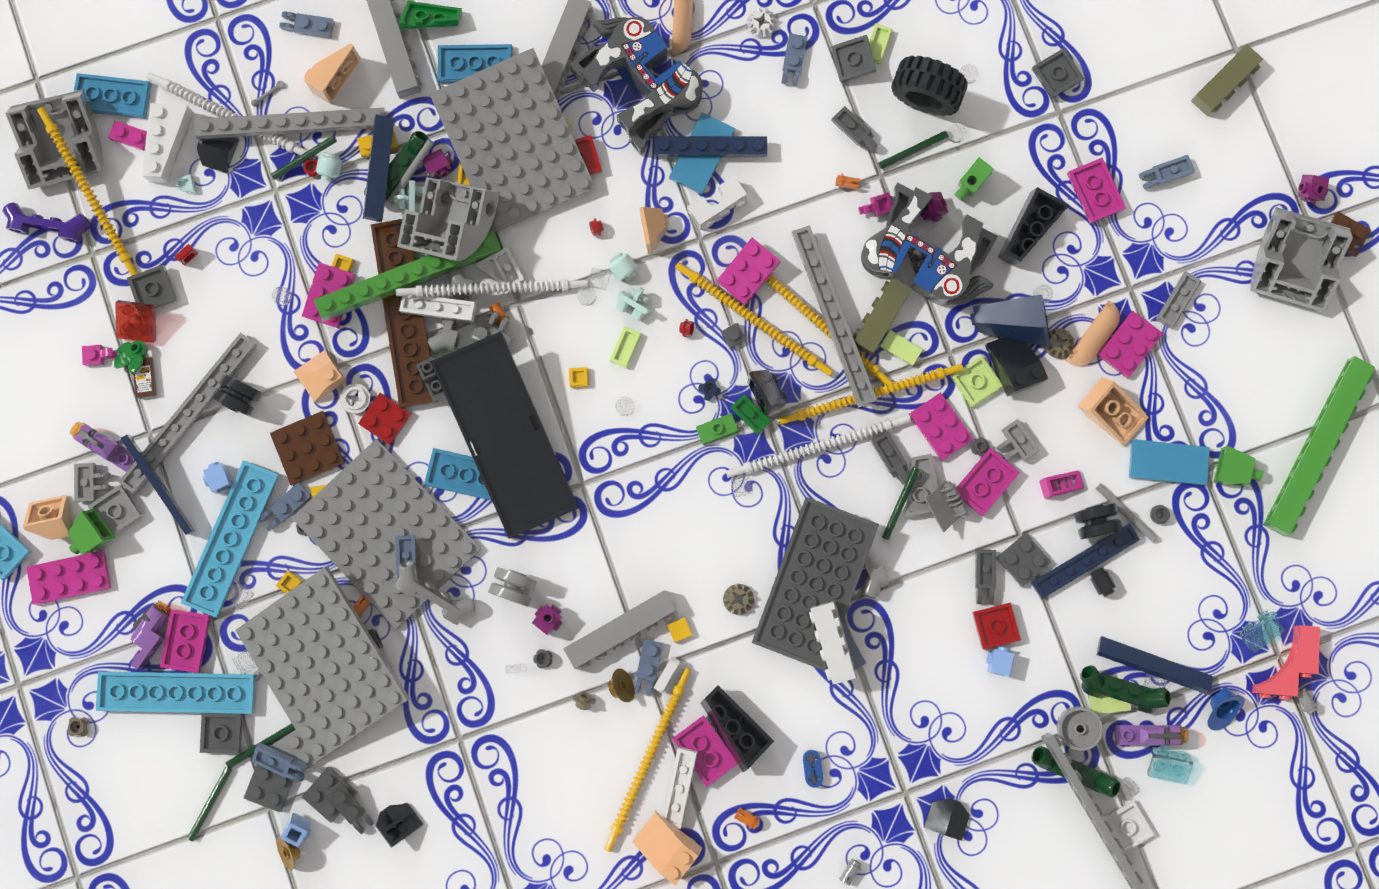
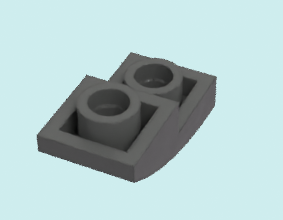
[416,357,445,402]

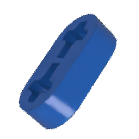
[802,750,823,788]

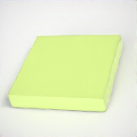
[950,355,1003,408]

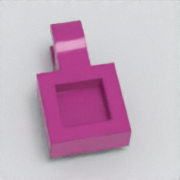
[858,192,892,216]
[82,345,117,366]

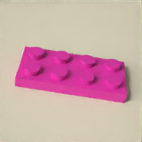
[26,550,111,605]

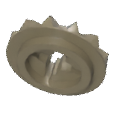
[1044,328,1074,358]
[723,584,754,615]

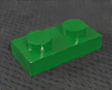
[730,395,771,435]

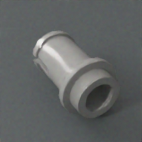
[1296,688,1318,714]
[839,859,862,886]

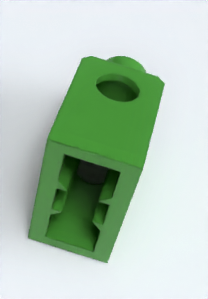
[954,157,994,202]
[1213,446,1264,486]
[68,508,116,555]

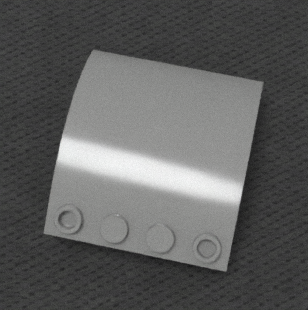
[5,89,103,190]
[397,177,500,261]
[1250,207,1353,313]

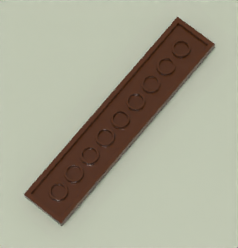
[370,219,438,408]

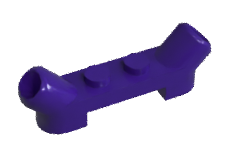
[2,202,91,243]

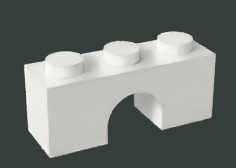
[687,176,747,229]

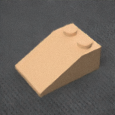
[304,43,361,104]
[1078,377,1149,446]
[632,811,702,885]

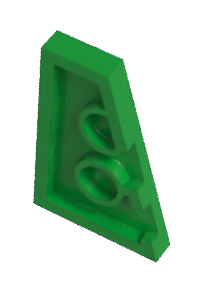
[399,1,462,30]

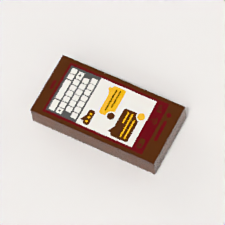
[133,357,157,398]

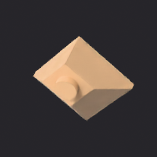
[639,207,669,253]
[293,350,347,402]
[23,495,73,540]

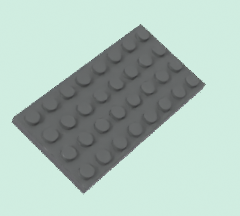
[752,497,879,671]

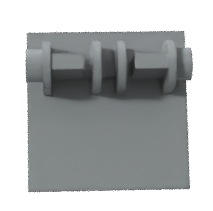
[925,480,969,532]

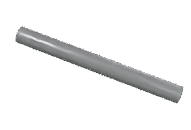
[387,139,434,204]
[1095,483,1157,542]

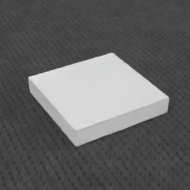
[1103,800,1155,854]

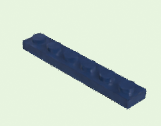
[655,136,767,157]

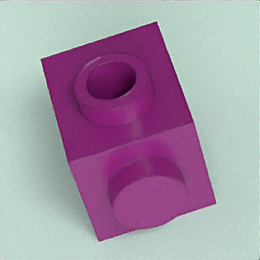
[422,149,453,179]

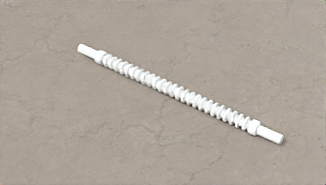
[146,72,311,159]
[396,279,588,297]
[726,415,911,478]

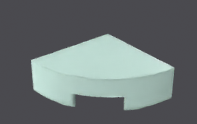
[173,174,197,194]

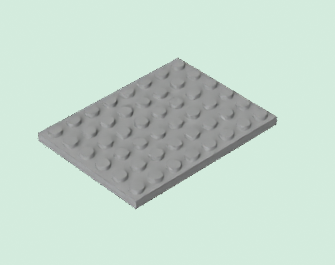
[430,48,595,233]
[292,439,481,629]
[235,566,410,762]

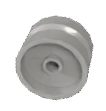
[488,567,537,607]
[1056,706,1103,751]

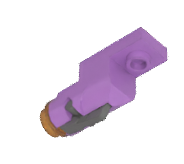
[70,422,135,472]
[131,600,172,670]
[1114,725,1188,746]

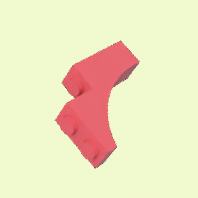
[1252,625,1320,700]

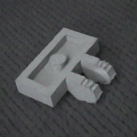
[472,312,514,346]
[996,419,1040,462]
[74,463,111,503]

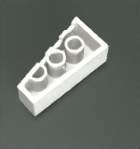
[142,103,194,183]
[809,601,857,684]

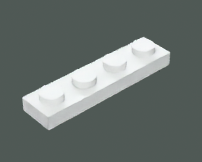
[399,295,477,322]
[663,747,698,829]

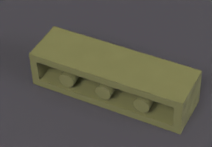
[1191,44,1263,116]
[853,277,912,356]

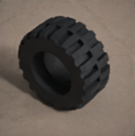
[891,55,968,116]

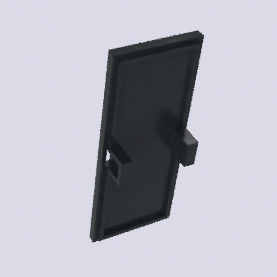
[430,331,579,539]

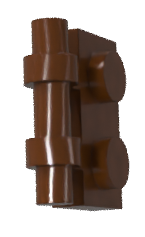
[1330,211,1371,257]

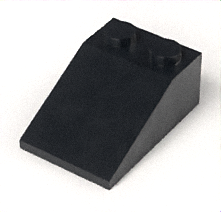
[985,338,1049,397]
[747,369,787,415]

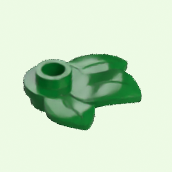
[114,340,148,375]

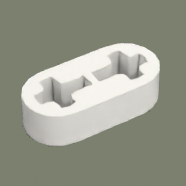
[654,656,681,693]

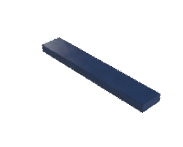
[362,114,394,222]
[121,434,195,535]
[1031,523,1140,599]
[1096,636,1213,695]

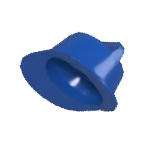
[1207,687,1245,731]

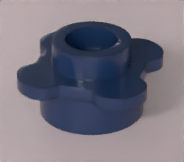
[698,378,721,401]

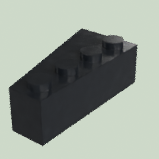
[998,187,1070,266]
[700,685,774,772]

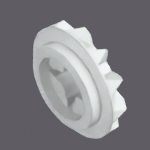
[747,8,776,37]
[340,383,371,414]

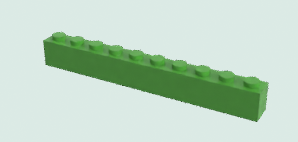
[314,231,501,322]
[1263,356,1375,536]

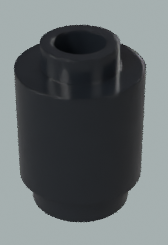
[1090,567,1116,597]

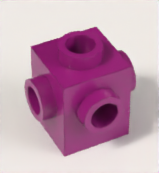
[1297,174,1330,204]
[920,192,949,223]
[532,604,563,636]

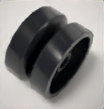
[211,374,262,417]
[1074,503,1123,540]

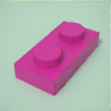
[108,121,147,151]

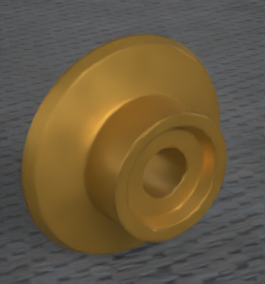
[608,668,635,703]
[276,837,301,870]

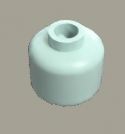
[316,152,343,181]
[609,252,637,281]

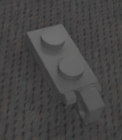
[831,106,878,153]
[871,431,908,484]

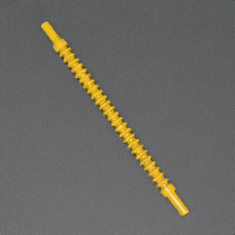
[37,107,138,276]
[675,262,833,376]
[765,274,894,385]
[778,364,963,425]
[604,668,691,852]

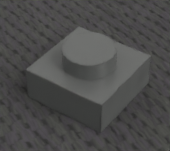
[721,323,746,349]

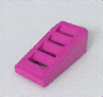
[1039,470,1084,499]

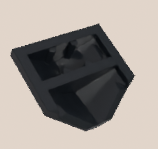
[197,137,239,174]
[924,798,970,841]
[375,803,423,848]

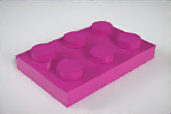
[1067,157,1126,224]
[716,237,782,306]
[302,262,356,328]
[1097,310,1163,379]
[909,392,973,461]
[956,448,1020,516]
[160,609,211,673]
[672,715,737,787]

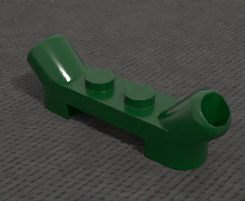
[364,131,429,202]
[1080,665,1171,713]
[1031,746,1121,798]

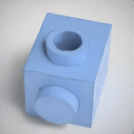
[203,462,233,494]
[986,646,1014,677]
[281,812,311,847]

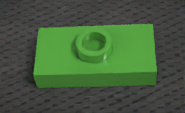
[696,413,738,445]

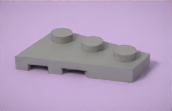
[905,454,938,518]

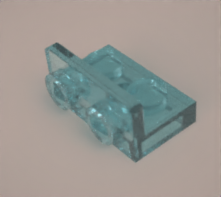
[1238,611,1286,653]
[1147,747,1194,785]

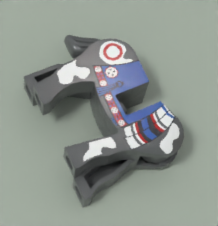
[570,17,703,155]
[861,182,998,306]

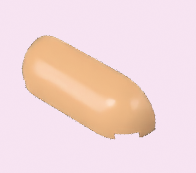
[672,0,694,56]
[1065,300,1120,366]

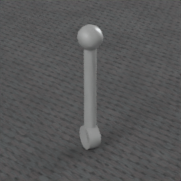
[251,81,285,107]

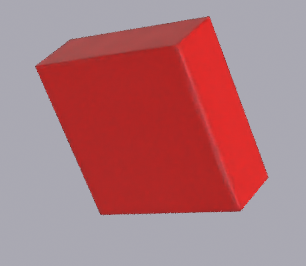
[174,244,198,265]

